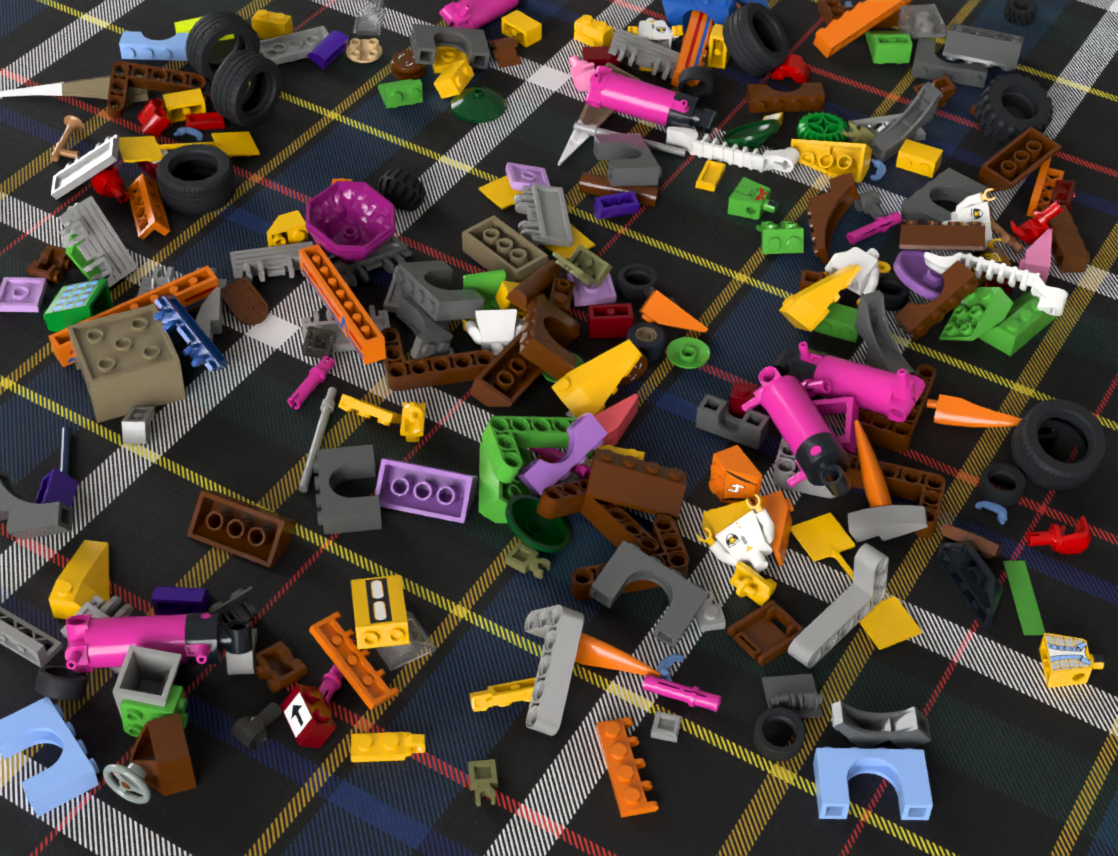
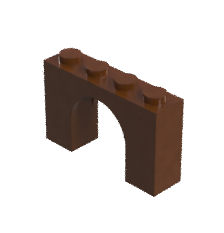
[519,295,580,381]

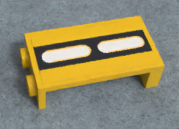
[351,575,409,649]

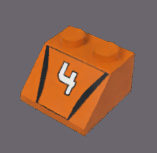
[709,445,762,509]

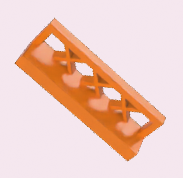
[1027,157,1064,217]
[127,173,170,240]

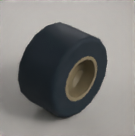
[626,322,666,362]

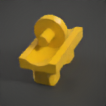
[400,401,426,442]
[729,561,777,606]

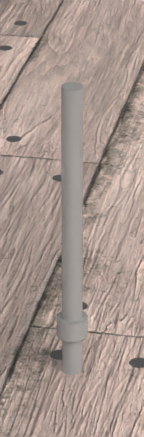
[573,122,686,157]
[298,387,337,492]

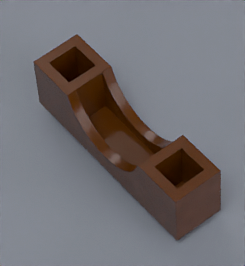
[746,82,825,113]
[894,260,979,341]

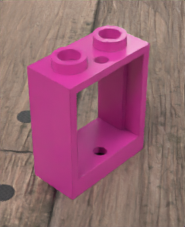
[813,396,859,455]

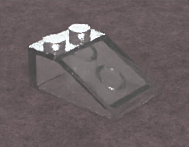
[898,4,948,39]

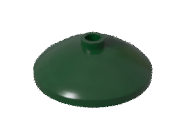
[450,86,506,123]
[723,119,780,149]
[505,494,570,553]

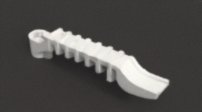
[666,127,800,173]
[924,252,1068,316]

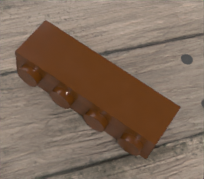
[1041,205,1090,273]

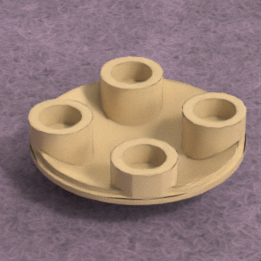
[346,38,382,63]

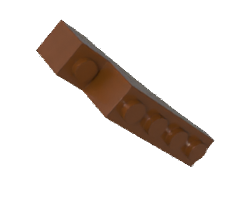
[806,172,859,264]

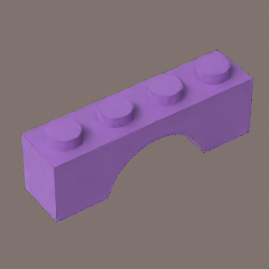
[517,412,608,496]

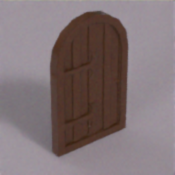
[221,277,269,325]

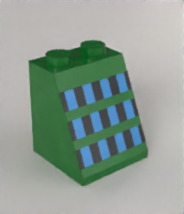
[44,278,113,332]

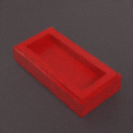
[186,112,225,130]

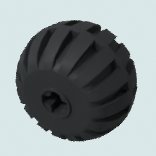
[376,169,425,212]

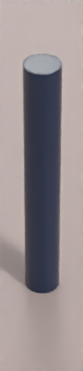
[60,427,71,476]

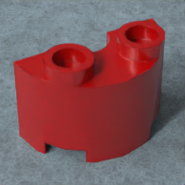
[771,54,810,84]
[137,98,171,137]

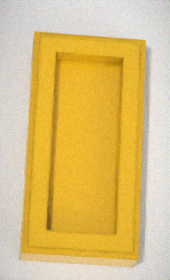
[696,160,726,192]

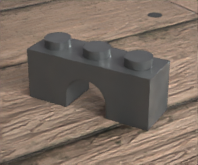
[695,394,770,450]

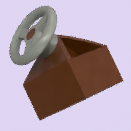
[103,713,197,804]

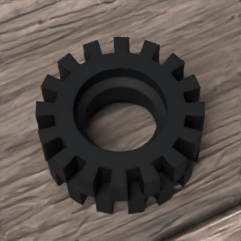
[1004,0,1038,26]

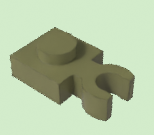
[842,120,878,147]
[505,542,551,579]
[468,759,498,807]

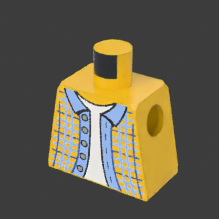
[1039,633,1104,688]

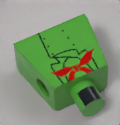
[727,177,778,220]

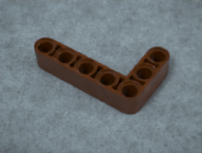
[818,0,913,29]
[107,61,206,119]
[381,327,494,391]
[859,364,936,452]
[846,454,946,538]
[536,479,660,555]
[571,515,689,601]

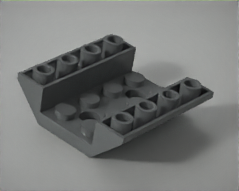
[942,23,1024,71]

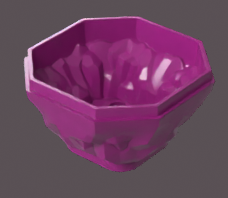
[306,181,396,264]

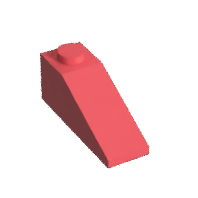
[594,393,639,450]

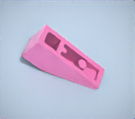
[1018,229,1052,283]

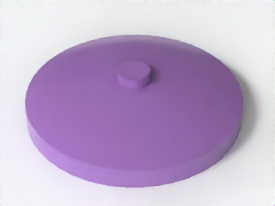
[893,249,944,301]

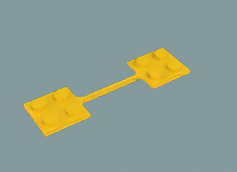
[118,131,260,163]
[479,175,595,260]
[791,512,923,650]

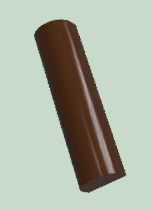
[579,172,660,207]
[506,260,563,310]

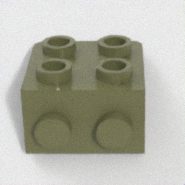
[552,245,612,288]

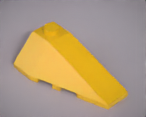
[791,139,872,183]
[779,264,861,332]
[551,339,642,418]
[49,540,110,619]

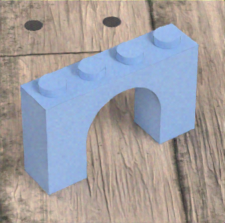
[0,697,99,817]
[813,747,933,820]

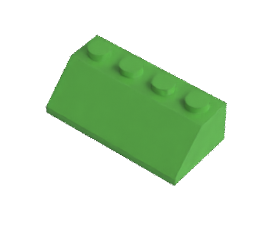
[978,291,1058,356]
[479,441,532,523]

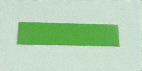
[1003,560,1045,635]

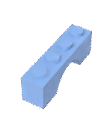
[119,31,189,61]

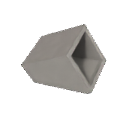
[113,645,182,719]

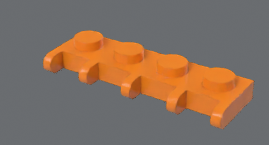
[309,612,400,710]
[596,717,659,818]

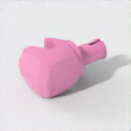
[568,55,596,92]

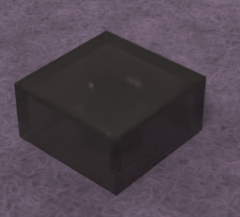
[302,326,337,360]

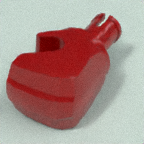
[90,164,130,204]
[1010,200,1064,245]
[1027,516,1091,554]

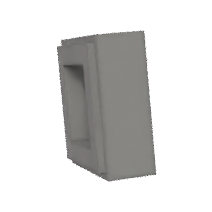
[651,711,682,743]

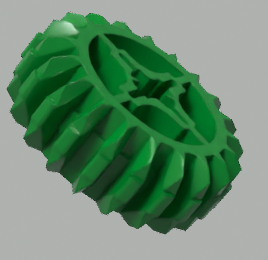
[797,111,849,143]

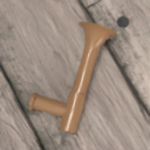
[50,115,83,162]
[989,208,1024,254]

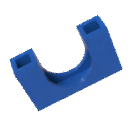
[662,0,737,34]

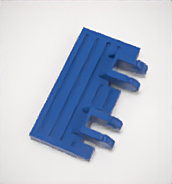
[153,295,230,372]

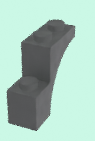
[831,700,932,749]

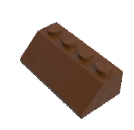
[978,127,1062,192]
[899,221,986,251]
[469,331,544,407]
[585,448,687,521]
[187,490,297,568]

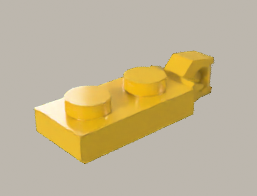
[338,394,402,426]
[470,677,536,711]
[351,732,426,762]

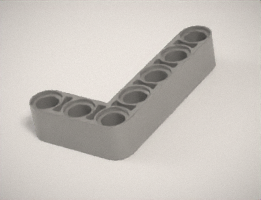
[773,437,836,498]
[788,543,889,668]
[524,605,584,736]

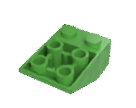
[865,31,913,64]
[939,287,1013,341]

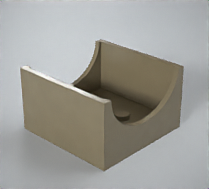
[67,304,186,423]

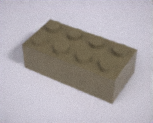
[462,215,548,283]

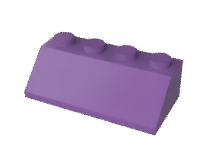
[375,459,479,523]

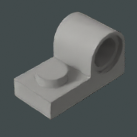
[121,406,155,444]
[226,628,258,675]

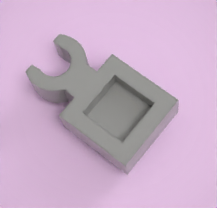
[696,591,726,632]

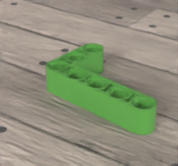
[481,416,577,484]

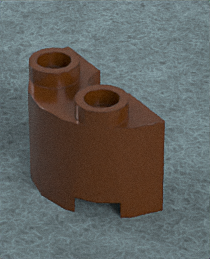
[487,37,521,68]
[913,75,956,108]
[27,244,74,283]
[254,641,307,694]

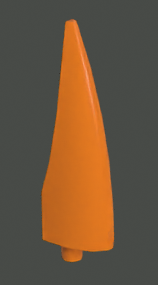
[926,394,1022,428]
[854,420,893,508]
[575,632,661,678]

